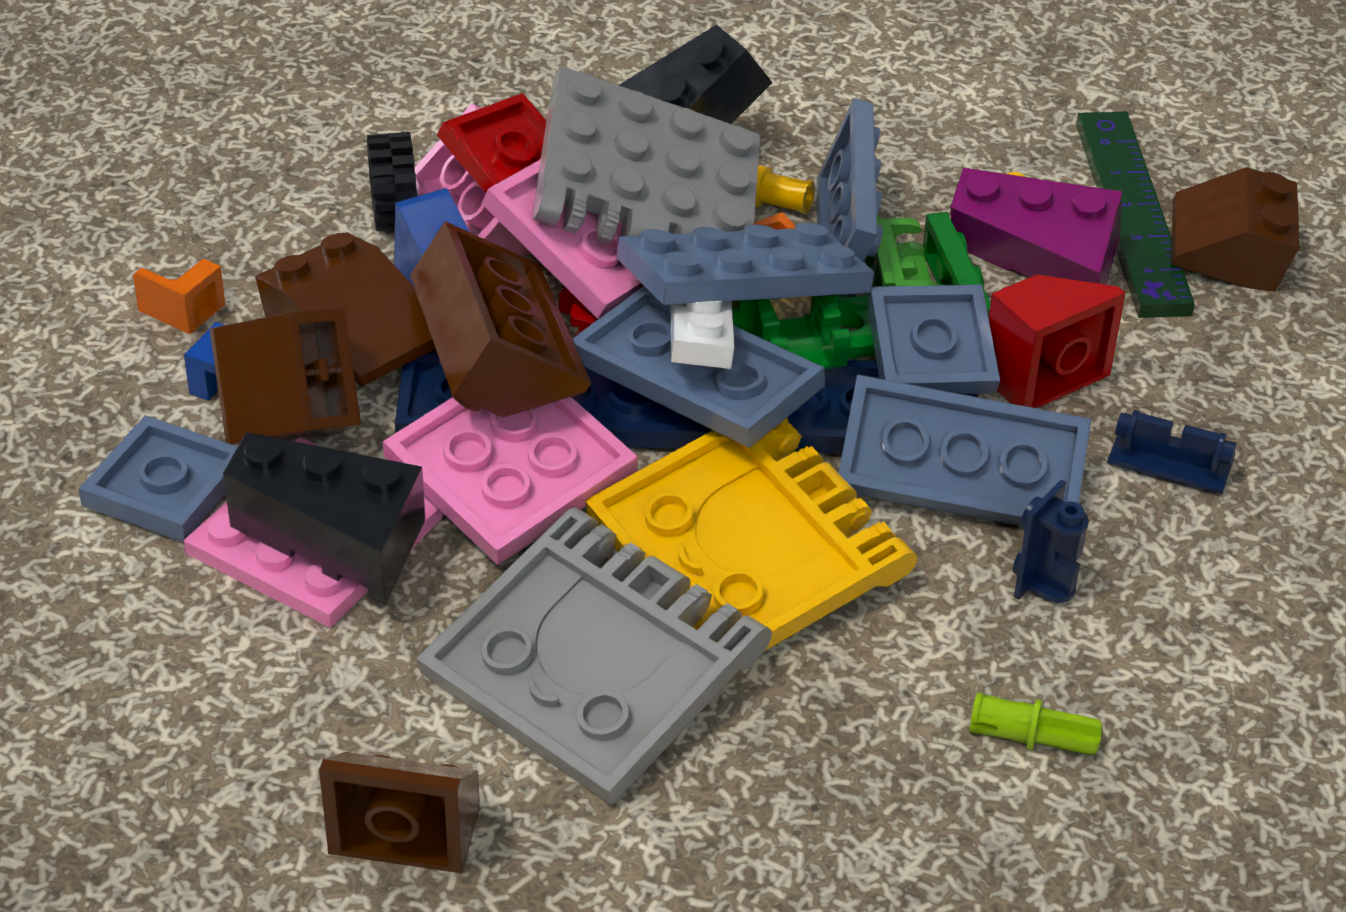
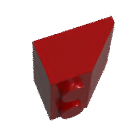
[989,274,1126,408]

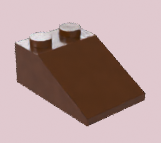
[255,232,436,387]

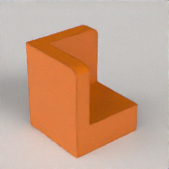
[133,258,226,334]

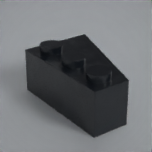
[619,24,772,124]
[223,432,425,605]

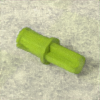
[969,692,1103,755]

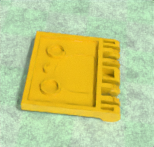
[585,418,917,651]

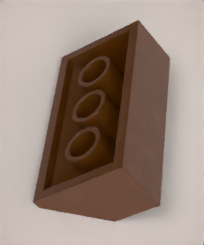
[410,221,591,418]

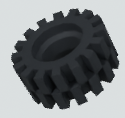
[367,132,418,231]

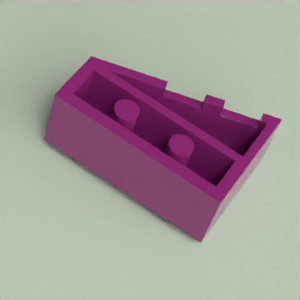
[950,168,1122,285]

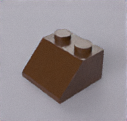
[1171,167,1300,291]
[319,752,480,874]

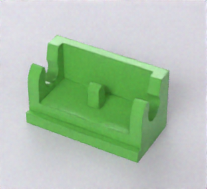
[866,215,937,287]

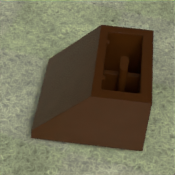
[210,308,361,445]

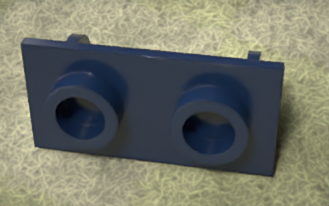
[1107,410,1237,494]
[1013,480,1089,603]

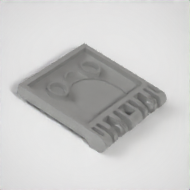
[532,65,760,244]
[416,507,772,806]

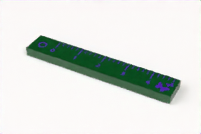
[1076,111,1195,318]

